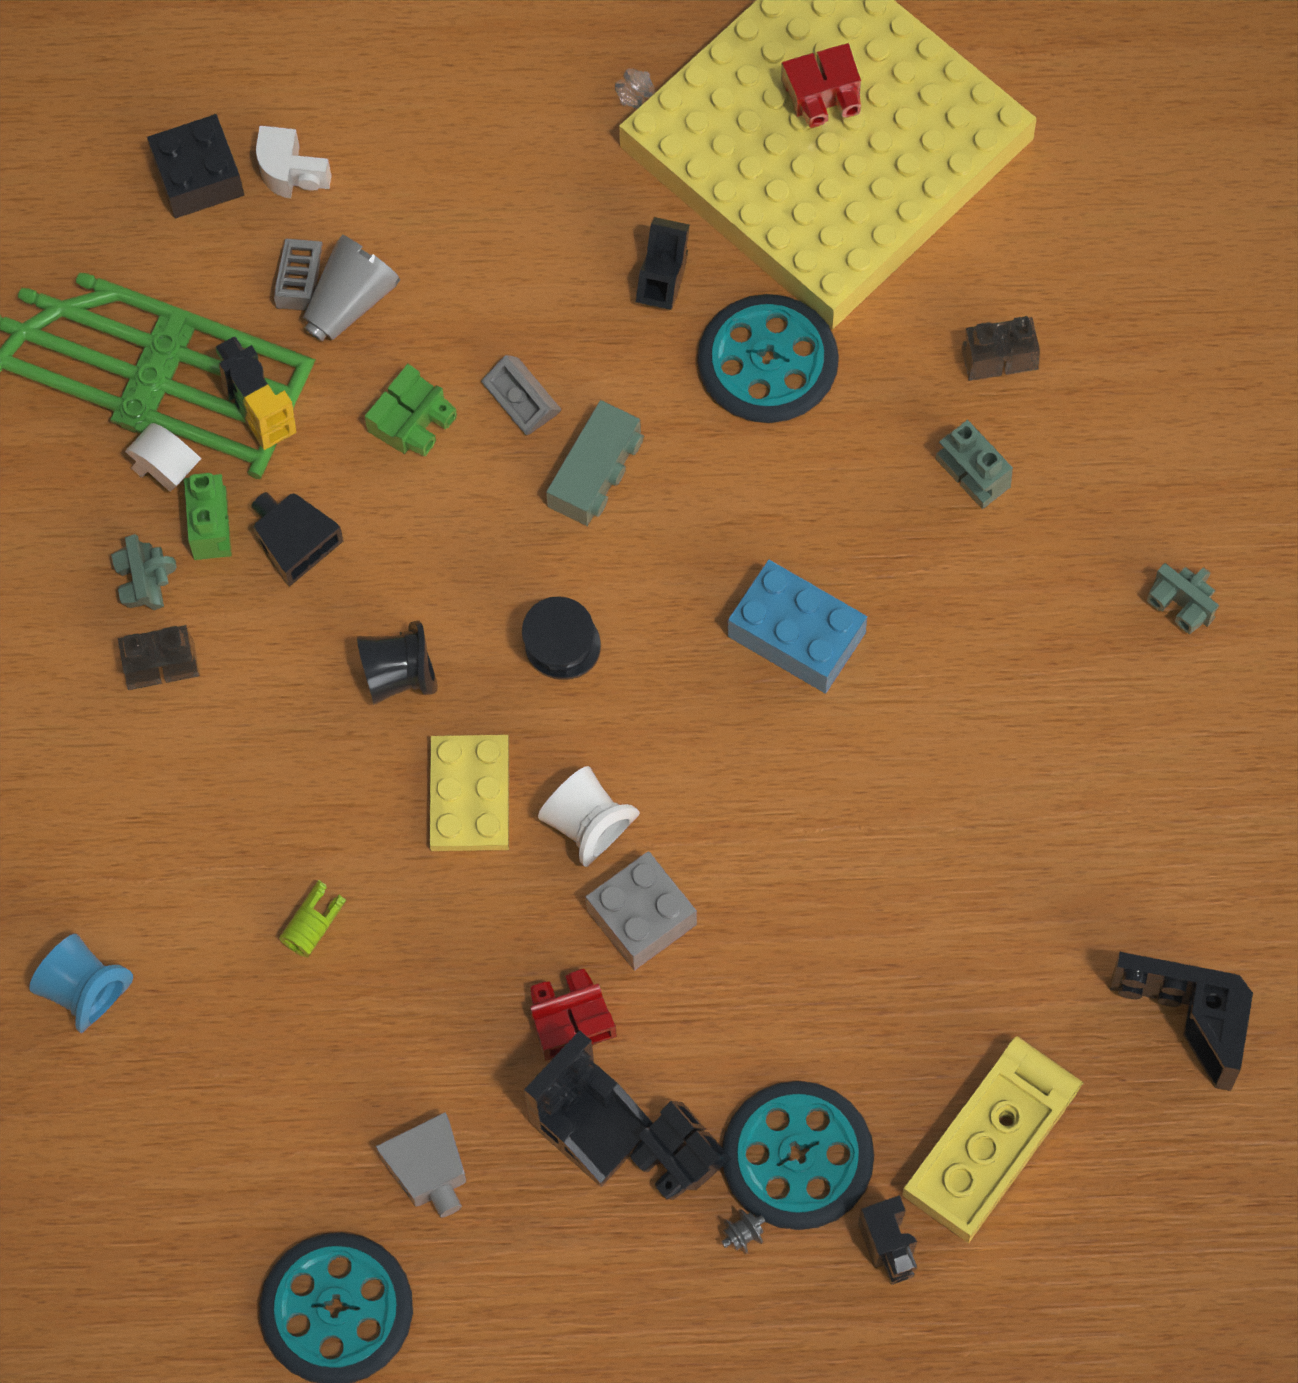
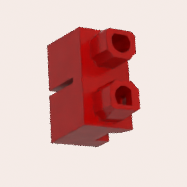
[781,43,861,128]
[530,969,617,1061]

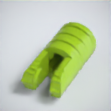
[279,880,347,957]

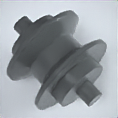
[721,1209,766,1254]

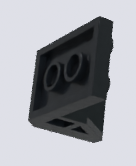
[1110,952,1253,1091]
[524,1030,653,1187]

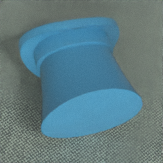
[29,934,133,1034]

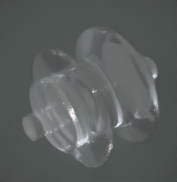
[615,69,655,108]

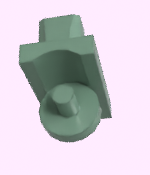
[111,534,177,610]
[1147,563,1219,634]

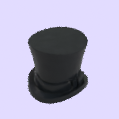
[522,596,601,680]
[357,620,438,705]

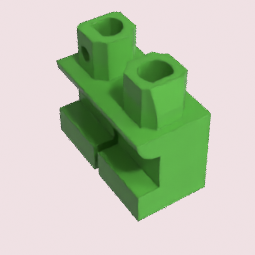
[365,364,457,456]
[184,473,232,560]

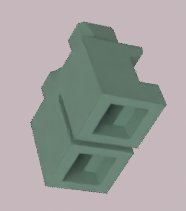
[935,420,1013,509]

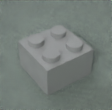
[586,851,697,971]

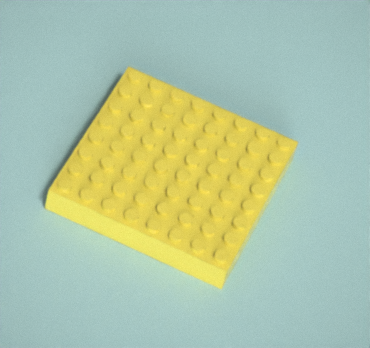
[619,0,1036,330]

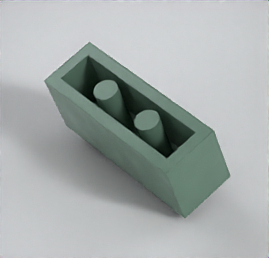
[546,400,644,526]

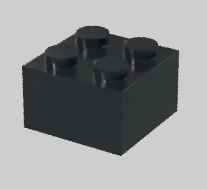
[147,114,245,219]

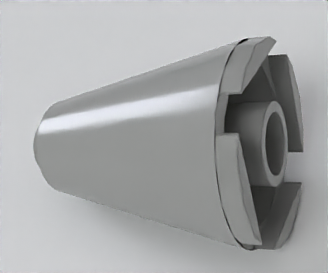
[303,235,400,341]

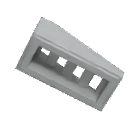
[274,239,323,310]

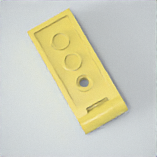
[903,1036,1083,1243]

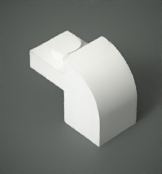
[256,126,331,199]
[125,423,201,492]

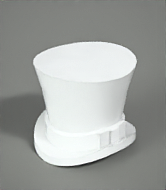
[538,766,640,867]

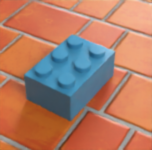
[728,560,867,694]

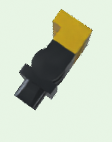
[216,337,297,450]

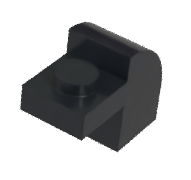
[635,217,690,310]

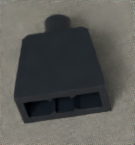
[251,492,344,587]

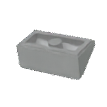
[481,355,561,435]

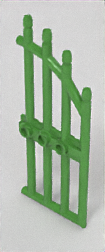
[0,273,316,479]

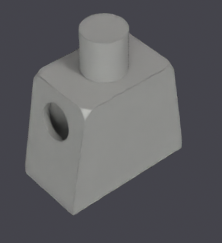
[376,1112,467,1218]

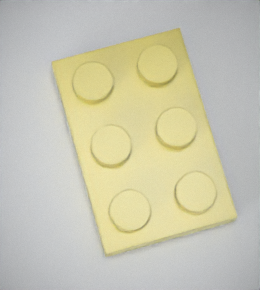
[430,735,509,851]

